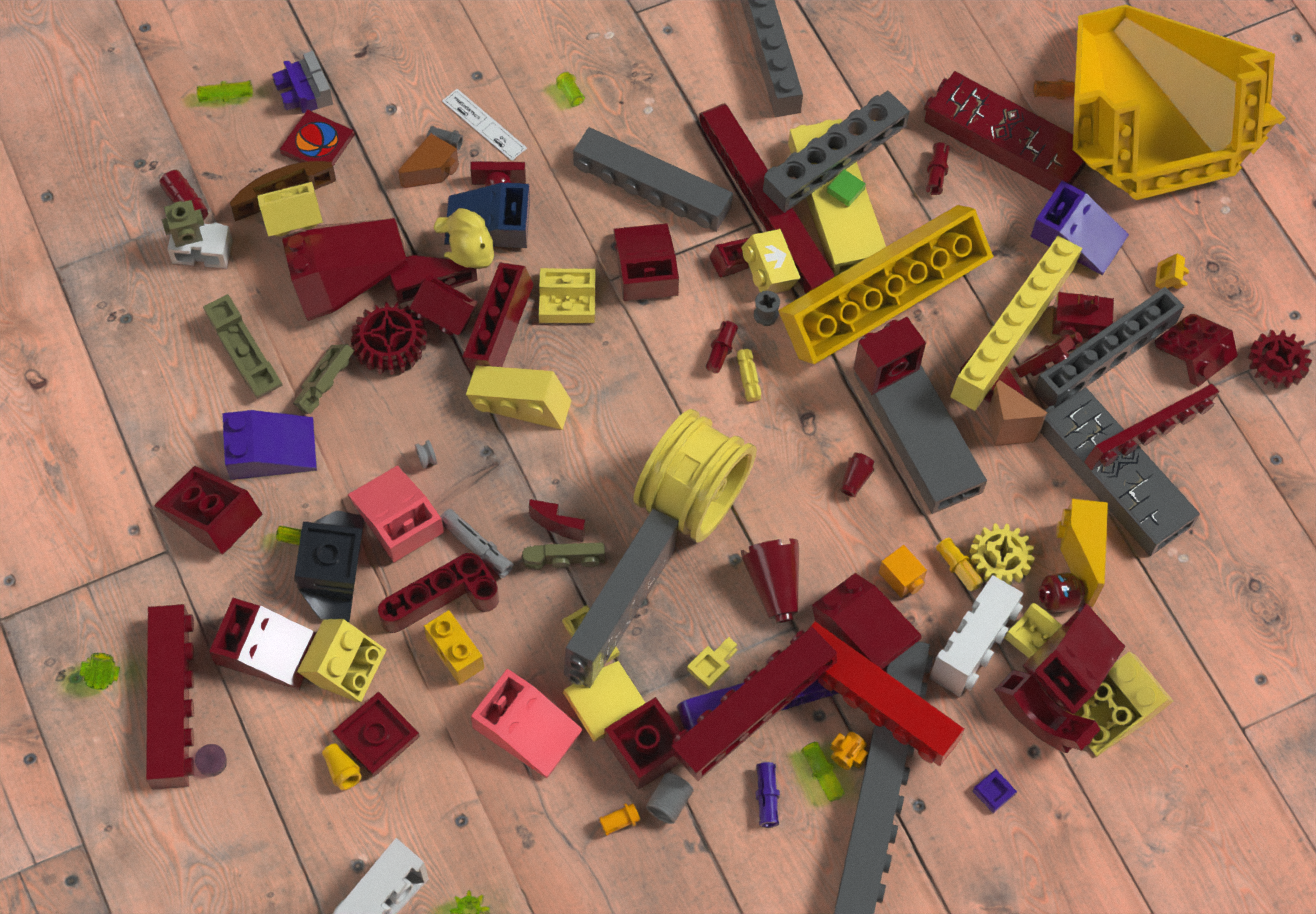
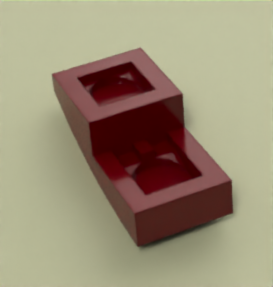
[529,499,586,542]

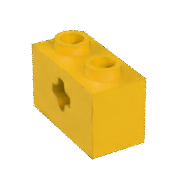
[424,610,484,685]

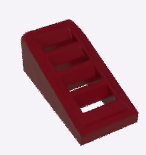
[710,237,750,278]

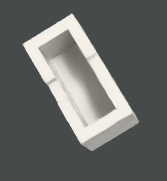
[167,223,233,269]

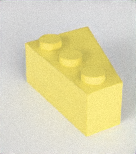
[466,365,572,430]

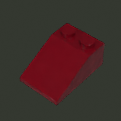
[154,466,263,555]
[812,573,922,669]

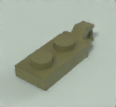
[293,344,354,414]

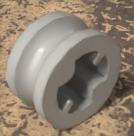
[415,440,437,469]

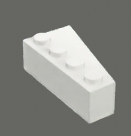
[929,575,1024,697]
[333,838,429,914]

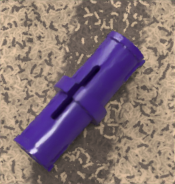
[755,762,780,828]

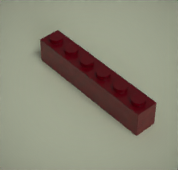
[146,604,194,790]
[671,627,837,782]

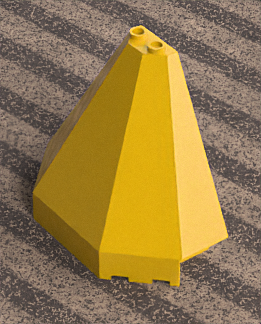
[1073,5,1286,200]

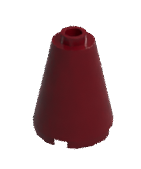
[741,538,799,623]

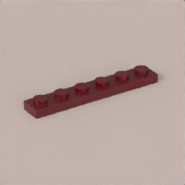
[1084,384,1220,470]

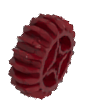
[350,302,427,375]

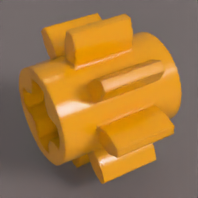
[830,732,868,770]

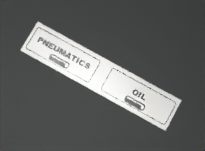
[442,89,527,160]

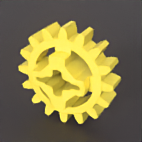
[969,523,1035,585]

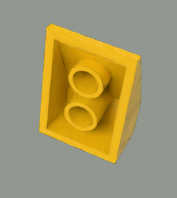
[1056,498,1108,607]

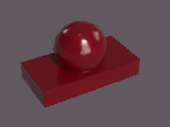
[470,161,526,187]

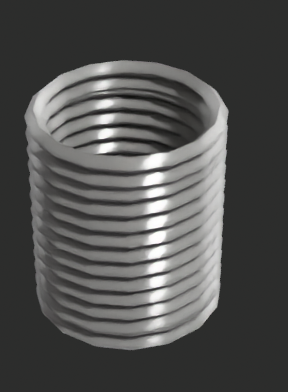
[646,773,694,824]

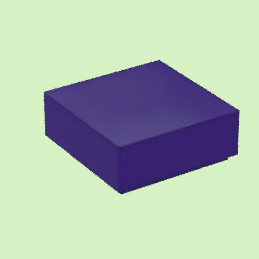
[972,769,1017,814]

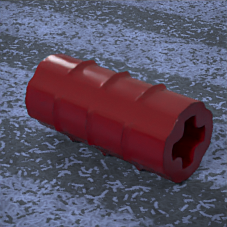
[159,169,208,221]

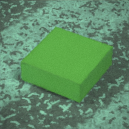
[827,169,866,207]

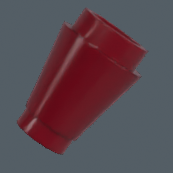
[840,452,875,497]

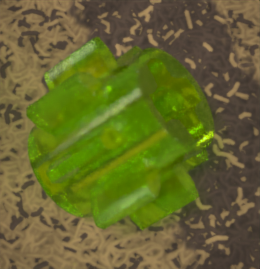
[79,653,120,690]
[450,890,490,914]

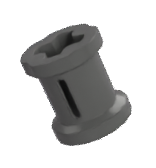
[754,291,780,326]

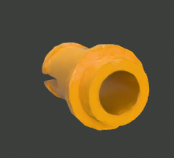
[599,803,640,836]

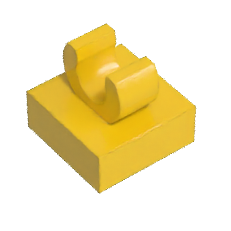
[1155,253,1189,289]

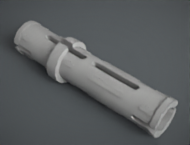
[441,509,514,578]

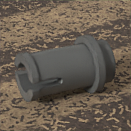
[427,126,463,150]

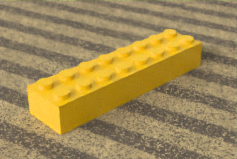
[778,205,993,365]

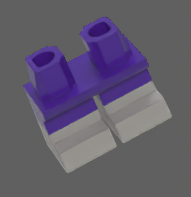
[272,50,333,113]

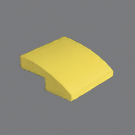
[539,268,595,323]
[563,661,645,742]

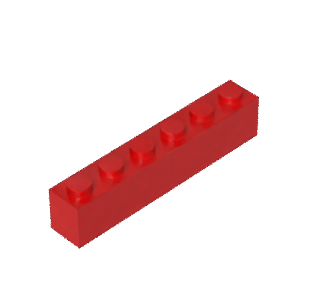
[810,622,965,766]

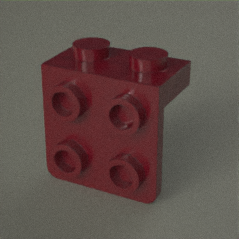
[1155,314,1238,387]

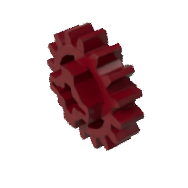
[1248,330,1312,389]

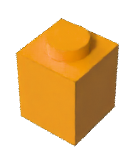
[879,545,927,598]

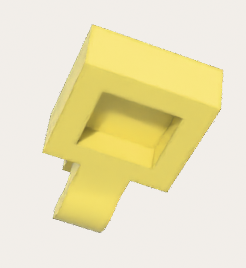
[687,637,738,690]

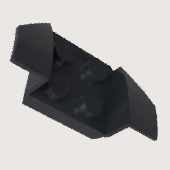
[294,510,364,622]

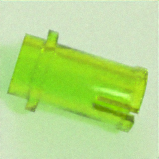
[556,72,585,107]

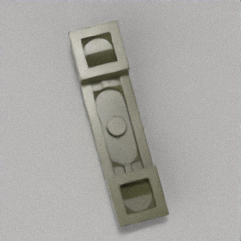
[203,294,283,399]

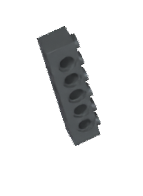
[763,90,910,213]
[1034,287,1184,408]

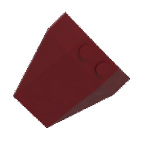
[282,218,408,321]

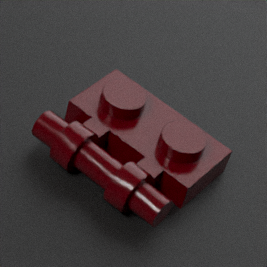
[1015,332,1083,378]

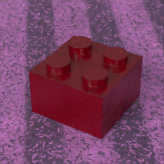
[853,316,926,395]
[604,697,681,790]

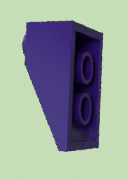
[222,410,317,480]

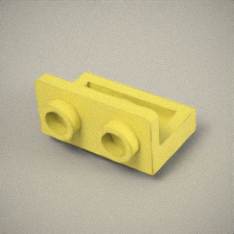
[1004,603,1062,658]

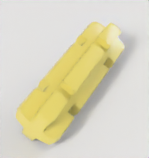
[737,349,761,402]

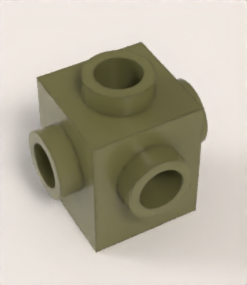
[161,200,205,247]

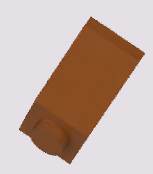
[398,133,459,188]

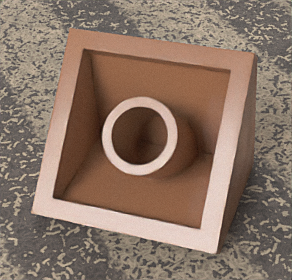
[988,380,1047,446]

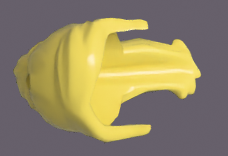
[434,208,494,269]

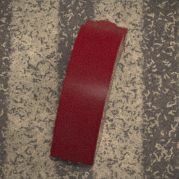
[994,670,1101,753]

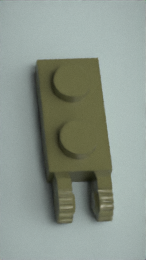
[522,543,605,570]

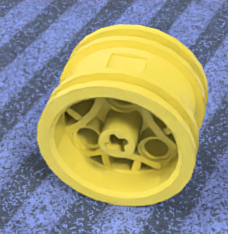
[634,409,757,543]

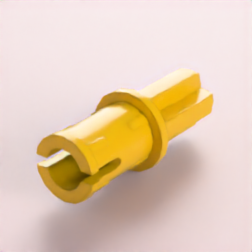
[936,537,983,592]

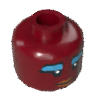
[1038,572,1085,613]

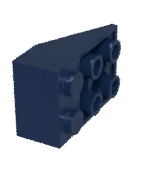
[444,183,530,248]

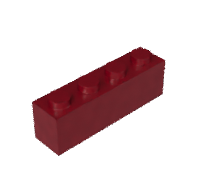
[463,262,534,374]

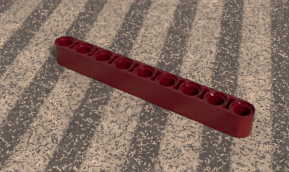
[699,103,835,294]

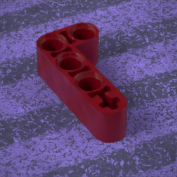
[378,553,499,633]

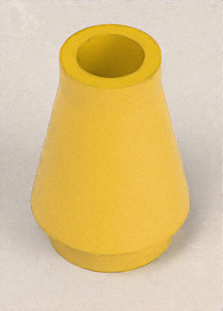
[322,743,362,790]

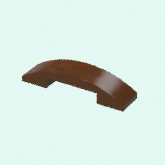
[230,161,336,222]

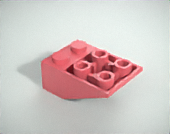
[348,465,444,563]
[471,669,583,778]

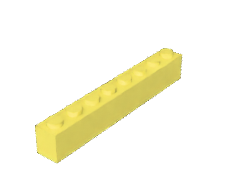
[950,235,1082,411]

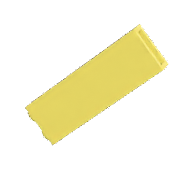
[788,119,886,277]

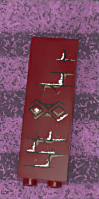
[924,71,1086,193]

